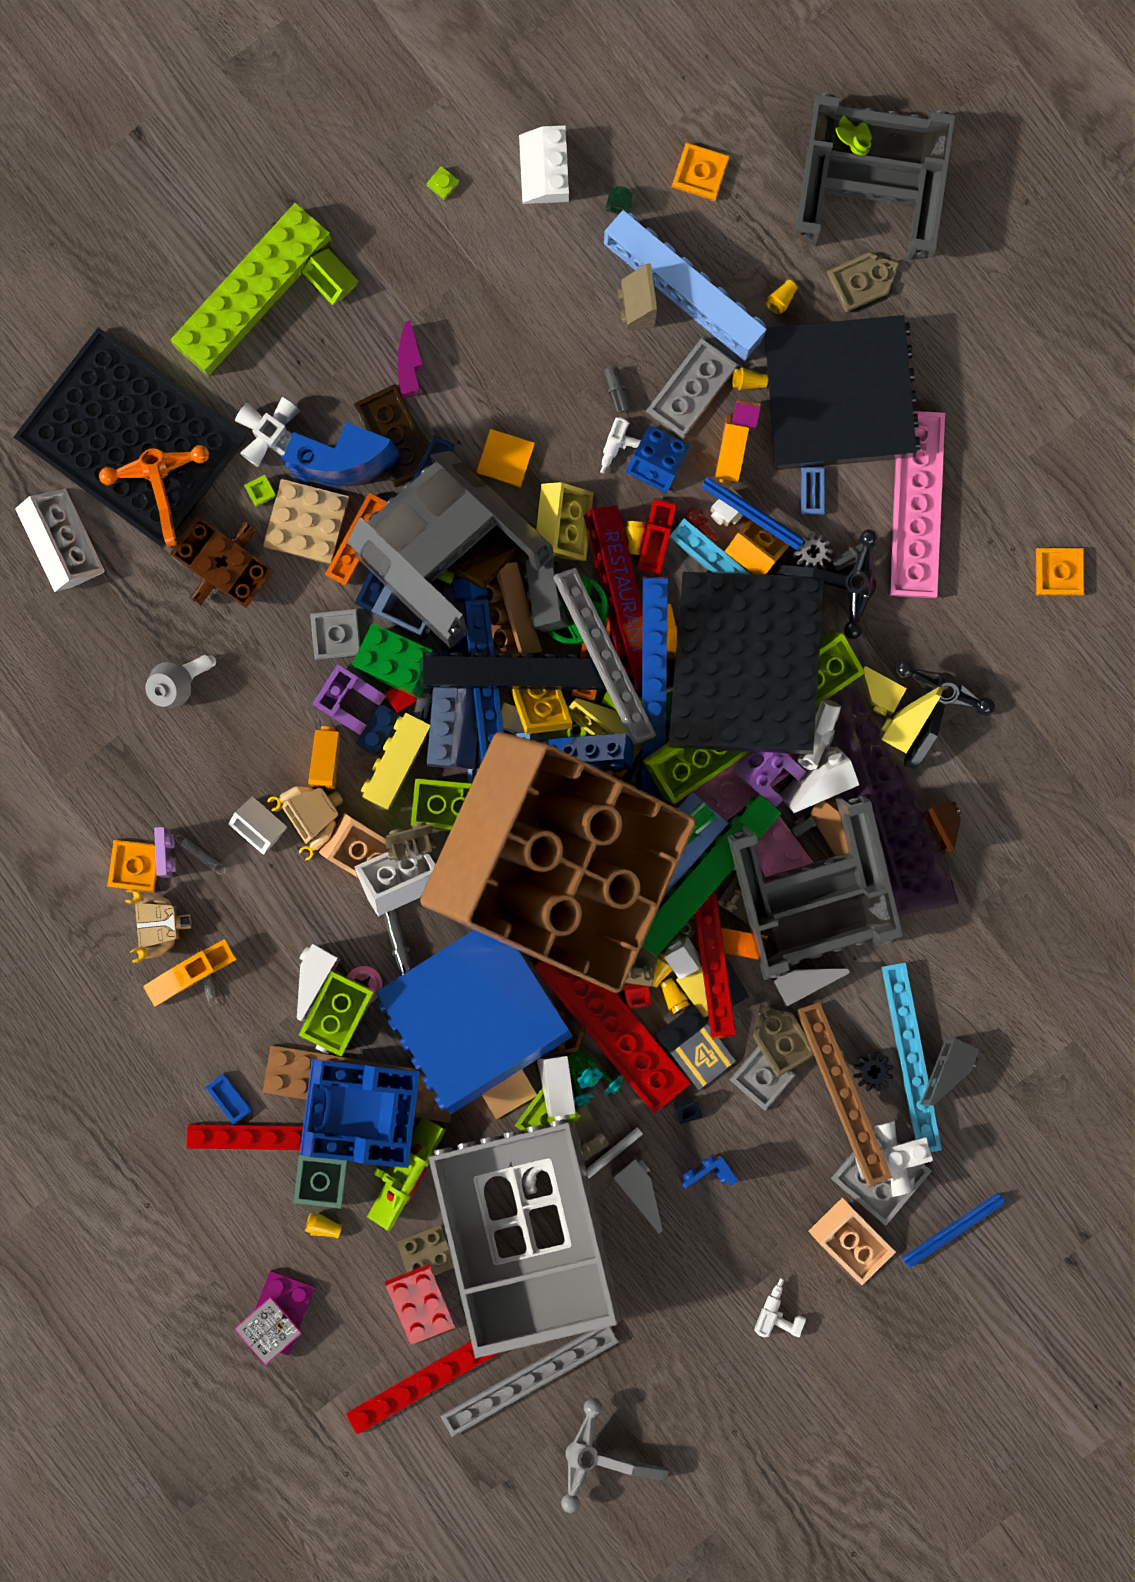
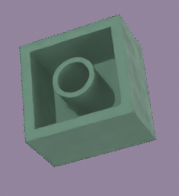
[293,1155,348,1208]

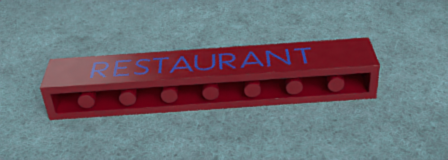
[583,505,643,693]

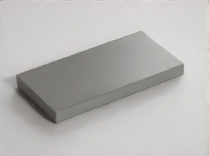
[646,338,739,439]

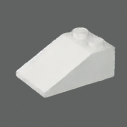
[780,746,859,813]
[297,944,341,1021]

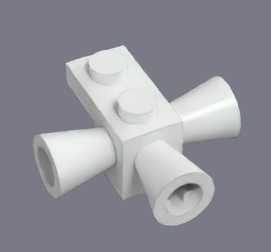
[235,397,301,467]
[855,1120,933,1197]

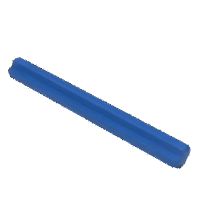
[702,477,804,550]
[903,1193,1006,1268]

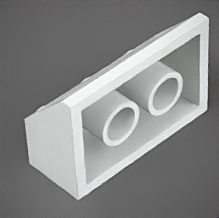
[519,125,569,204]
[355,842,435,916]

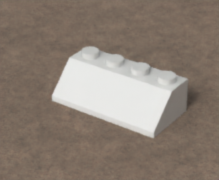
[15,488,105,592]

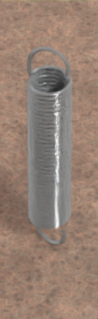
[175,835,226,874]
[197,948,217,1007]

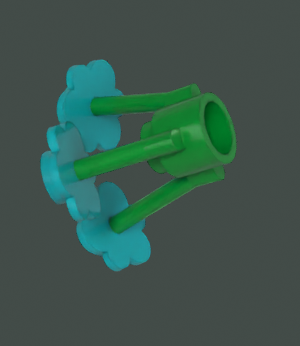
[567,1049,624,1106]

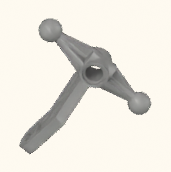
[561,1398,669,1513]

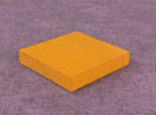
[672,142,730,201]
[476,429,535,488]
[1036,548,1084,596]
[107,840,157,893]

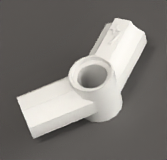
[797,699,841,770]

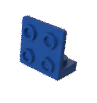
[625,425,690,493]
[681,1154,738,1188]

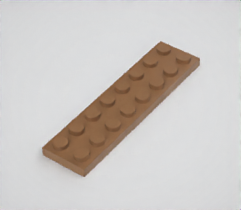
[262,1045,452,1123]

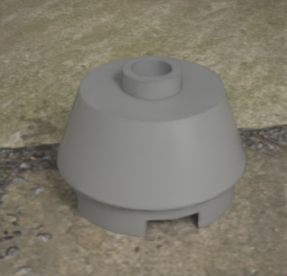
[146,662,192,708]

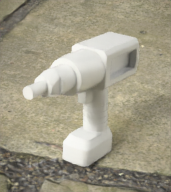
[600,417,641,474]
[754,1279,806,1337]

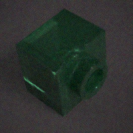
[606,186,633,214]

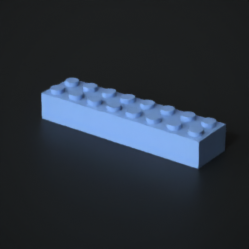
[604,210,766,361]

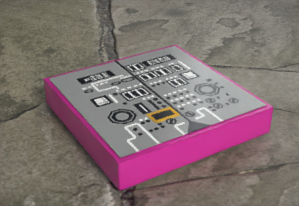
[234,1296,303,1365]

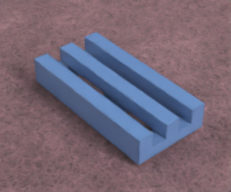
[801,467,825,515]

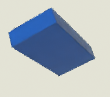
[205,1072,253,1125]

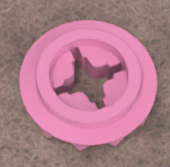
[347,966,383,1003]

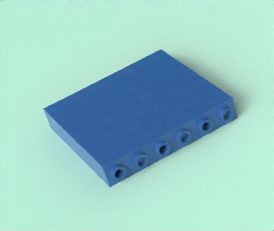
[375,930,573,1114]

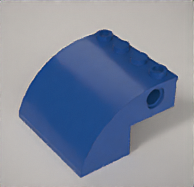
[281,422,402,487]
[300,1059,420,1168]

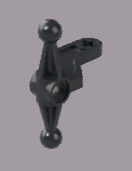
[774,529,878,639]
[896,660,995,770]

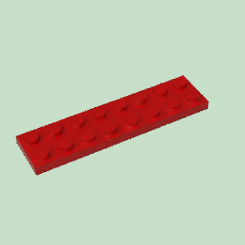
[533,960,691,1114]

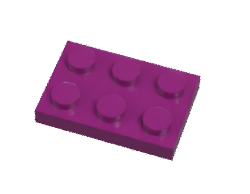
[255,1270,315,1356]

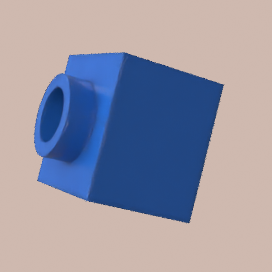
[453,578,488,601]

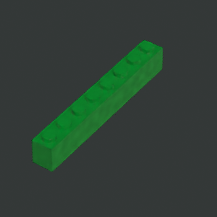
[642,795,781,958]

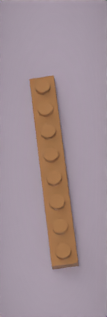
[797,1002,892,1188]

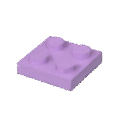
[154,827,176,878]

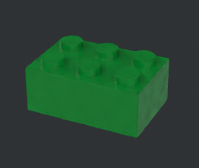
[352,623,434,699]

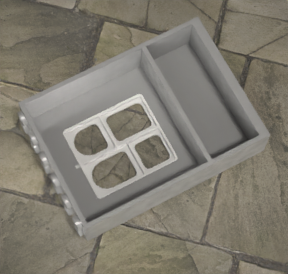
[429,1119,622,1358]

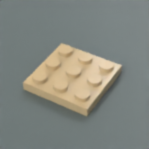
[263,479,349,564]

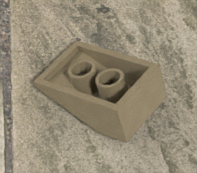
[617,263,657,331]

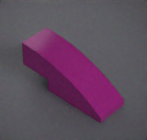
[398,320,423,399]
[732,399,760,428]

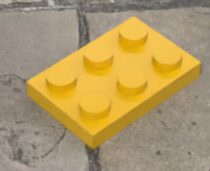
[510,689,573,734]

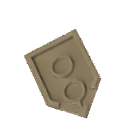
[827,252,899,313]
[753,1004,814,1077]

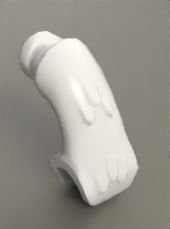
[180,655,216,680]
[522,1167,545,1195]

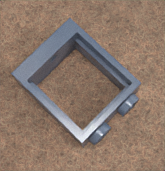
[372,586,447,640]

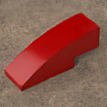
[637,497,677,574]

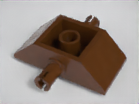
[170,516,274,608]

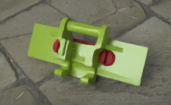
[367,1117,445,1231]

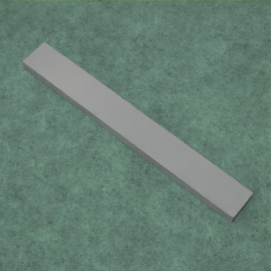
[553,568,656,745]
[441,1326,619,1437]

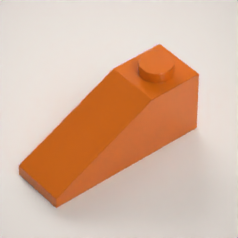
[690,928,765,960]

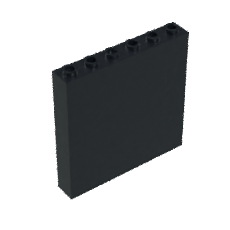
[765,315,920,470]

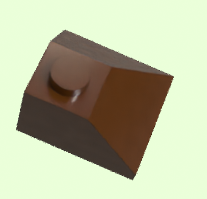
[922,799,961,855]

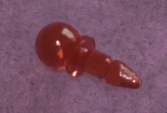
[685,507,719,541]

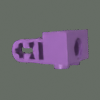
[312,665,386,735]
[733,752,806,808]

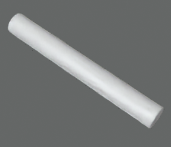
[586,1127,643,1179]

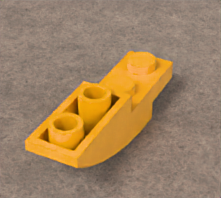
[143,939,237,1007]

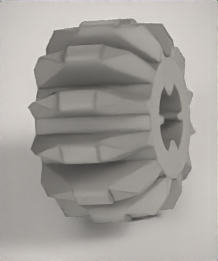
[793,533,833,570]

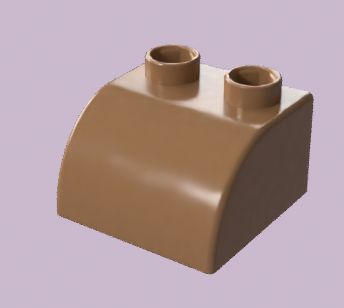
[420,732,696,993]

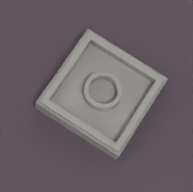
[310,609,361,661]
[729,1046,796,1111]

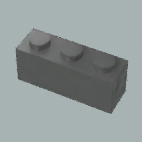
[524,556,569,633]

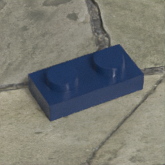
[356,704,400,756]

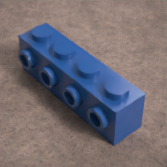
[539,733,635,772]

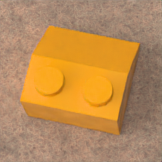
[725,520,790,575]

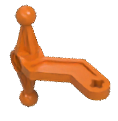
[99,445,209,548]

